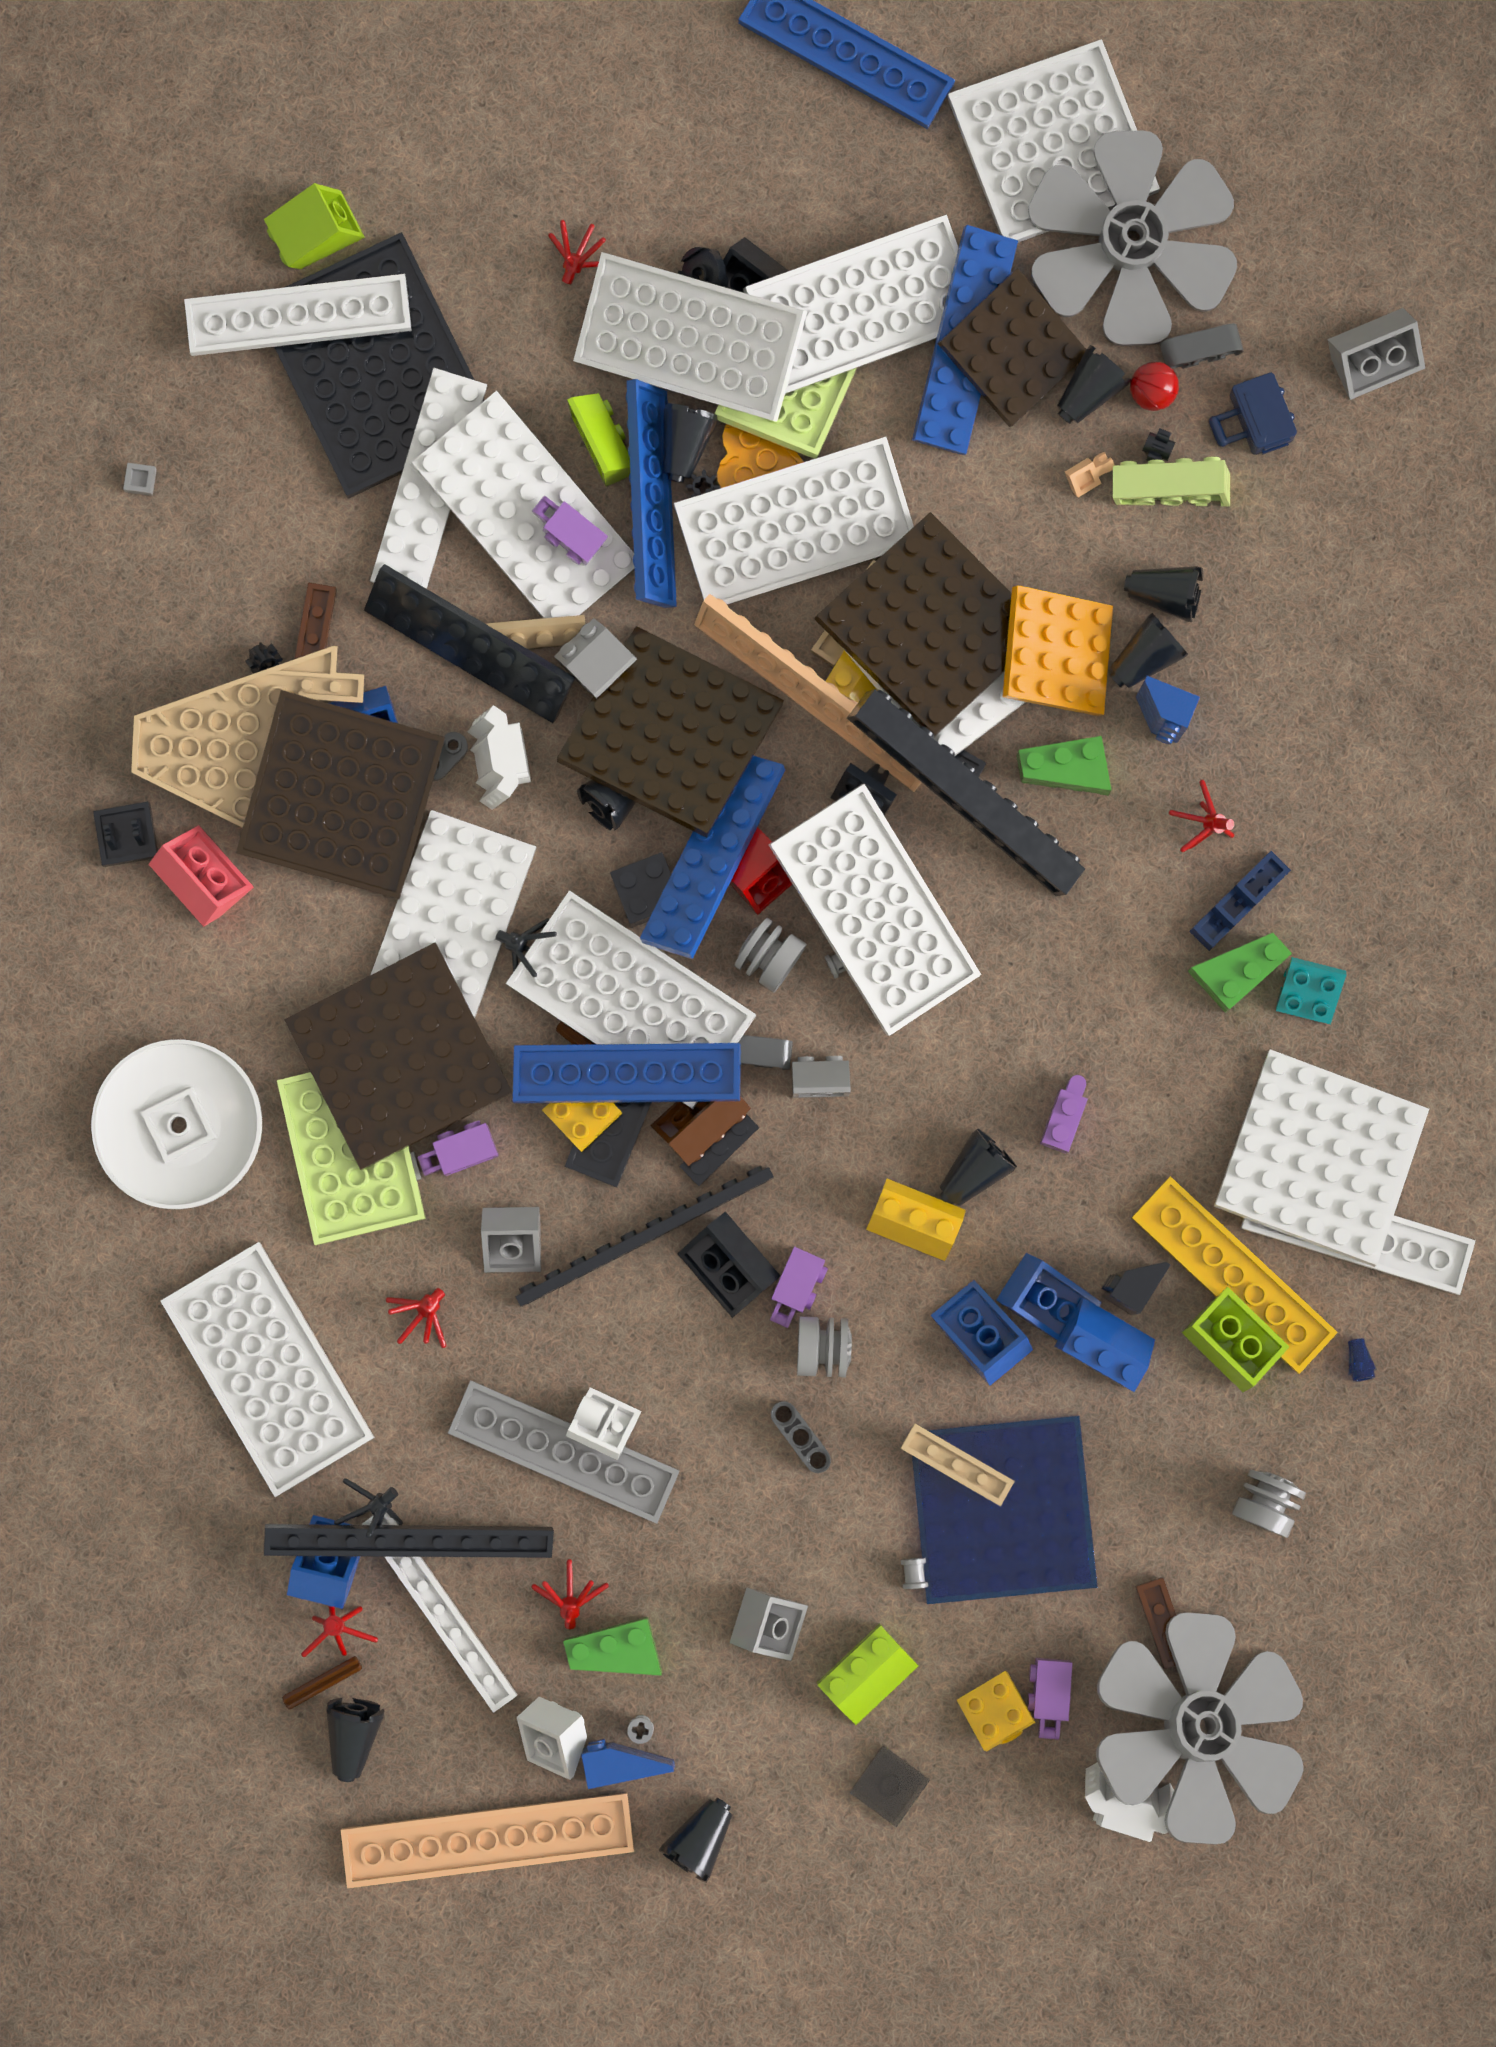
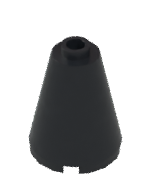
[1057,345,1131,424]
[663,403,718,483]
[1124,566,1203,622]
[1110,613,1188,688]
[577,780,636,831]
[940,1129,1017,1206]
[326,1698,385,1782]
[659,1798,733,1883]

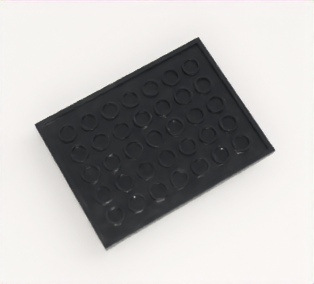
[274,232,485,499]

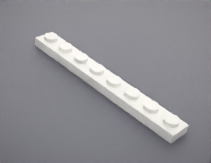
[362,1513,518,1713]

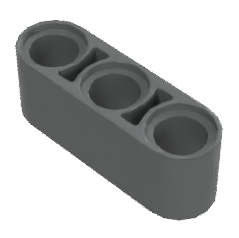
[1160,323,1244,369]
[738,1035,793,1070]
[771,1401,831,1473]

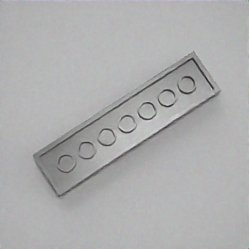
[448,1380,680,1524]

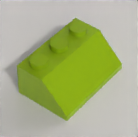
[567,393,630,487]
[1181,1287,1289,1392]
[817,1623,918,1725]

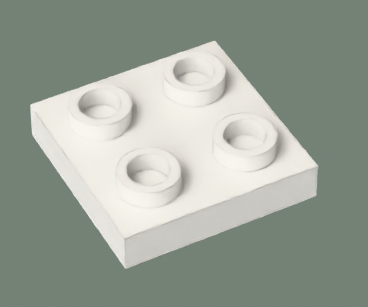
[566,1387,641,1460]

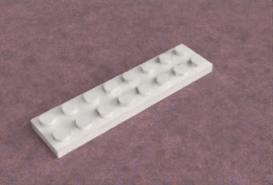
[184,274,412,356]
[370,368,487,589]
[1240,1216,1476,1295]

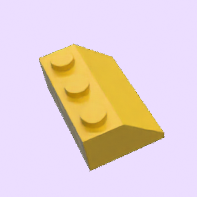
[866,1179,966,1261]

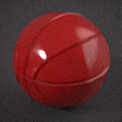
[1130,362,1179,411]

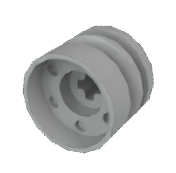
[734,918,807,993]
[797,1316,852,1378]
[1232,1469,1306,1538]

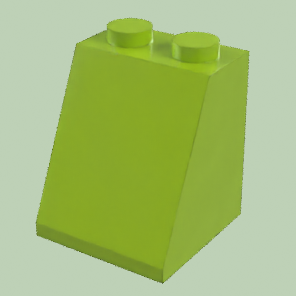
[264,183,365,270]

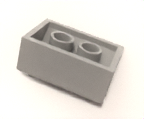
[1327,308,1425,400]

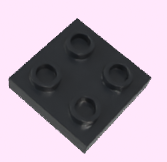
[830,763,897,817]
[93,801,158,867]

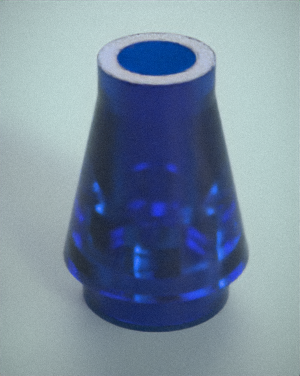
[1348,1338,1377,1382]

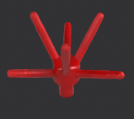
[548,220,606,285]
[1169,780,1234,853]
[386,1288,446,1348]
[531,1559,609,1630]
[301,1606,378,1657]

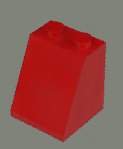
[730,827,792,915]

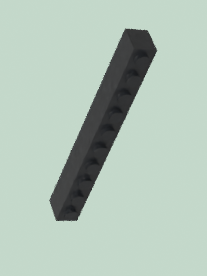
[847,689,1085,896]

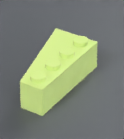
[1113,457,1230,506]

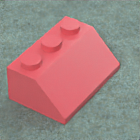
[148,825,254,927]

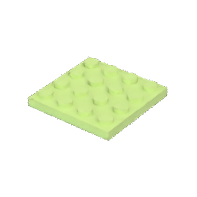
[715,368,857,459]

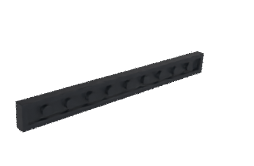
[515,1165,774,1307]
[263,1524,554,1558]

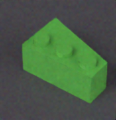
[1016,736,1112,796]
[1188,933,1292,1013]
[563,1617,662,1675]

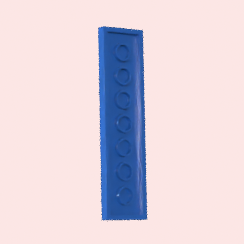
[738,0,955,130]
[912,225,1018,455]
[626,379,677,608]
[640,756,785,959]
[513,1043,741,1103]

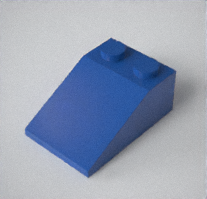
[996,1253,1102,1340]
[931,1280,1033,1386]
[287,1515,360,1609]
[581,1739,675,1789]

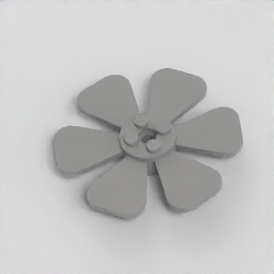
[1028,130,1237,346]
[1096,1613,1303,1845]

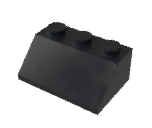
[723,237,789,293]
[677,1211,781,1318]
[1101,1262,1170,1315]

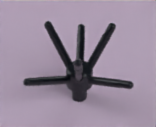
[496,918,557,977]
[334,1478,403,1538]

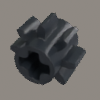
[1142,428,1176,462]
[686,470,721,498]
[245,642,283,674]

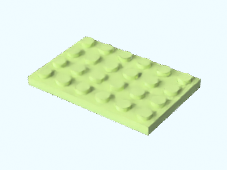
[277,1072,426,1245]

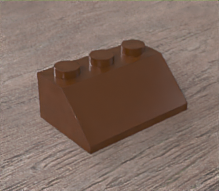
[650,1096,751,1166]

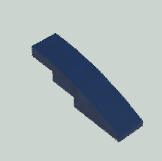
[1189,851,1291,951]

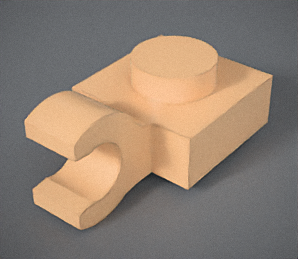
[1065,452,1115,497]

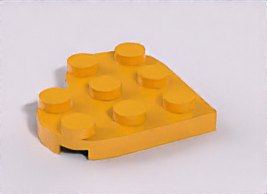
[717,424,804,488]

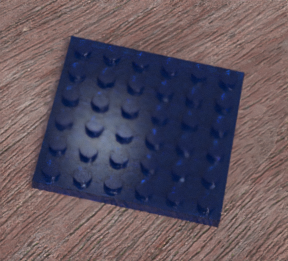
[912,1416,1098,1604]

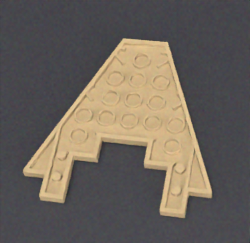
[131,646,365,828]

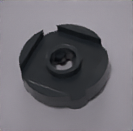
[678,247,729,288]

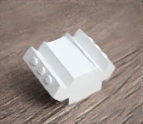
[467,705,531,810]
[1085,1762,1174,1842]

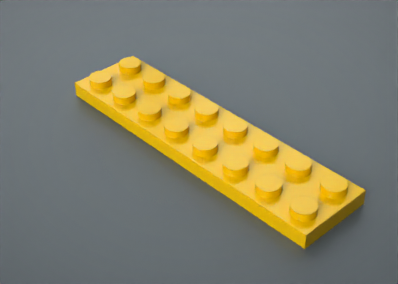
[1131,1176,1338,1374]

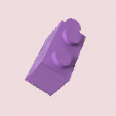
[532,496,608,565]
[1039,1075,1088,1154]
[417,1121,499,1176]
[770,1247,828,1328]
[1027,1658,1072,1740]

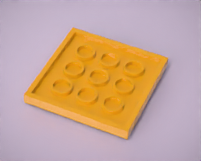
[1003,585,1113,716]

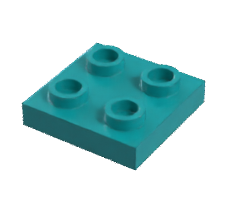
[1276,957,1347,1025]

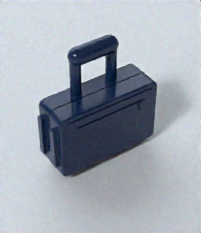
[1209,372,1297,455]

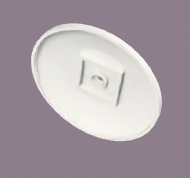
[91,1040,262,1209]

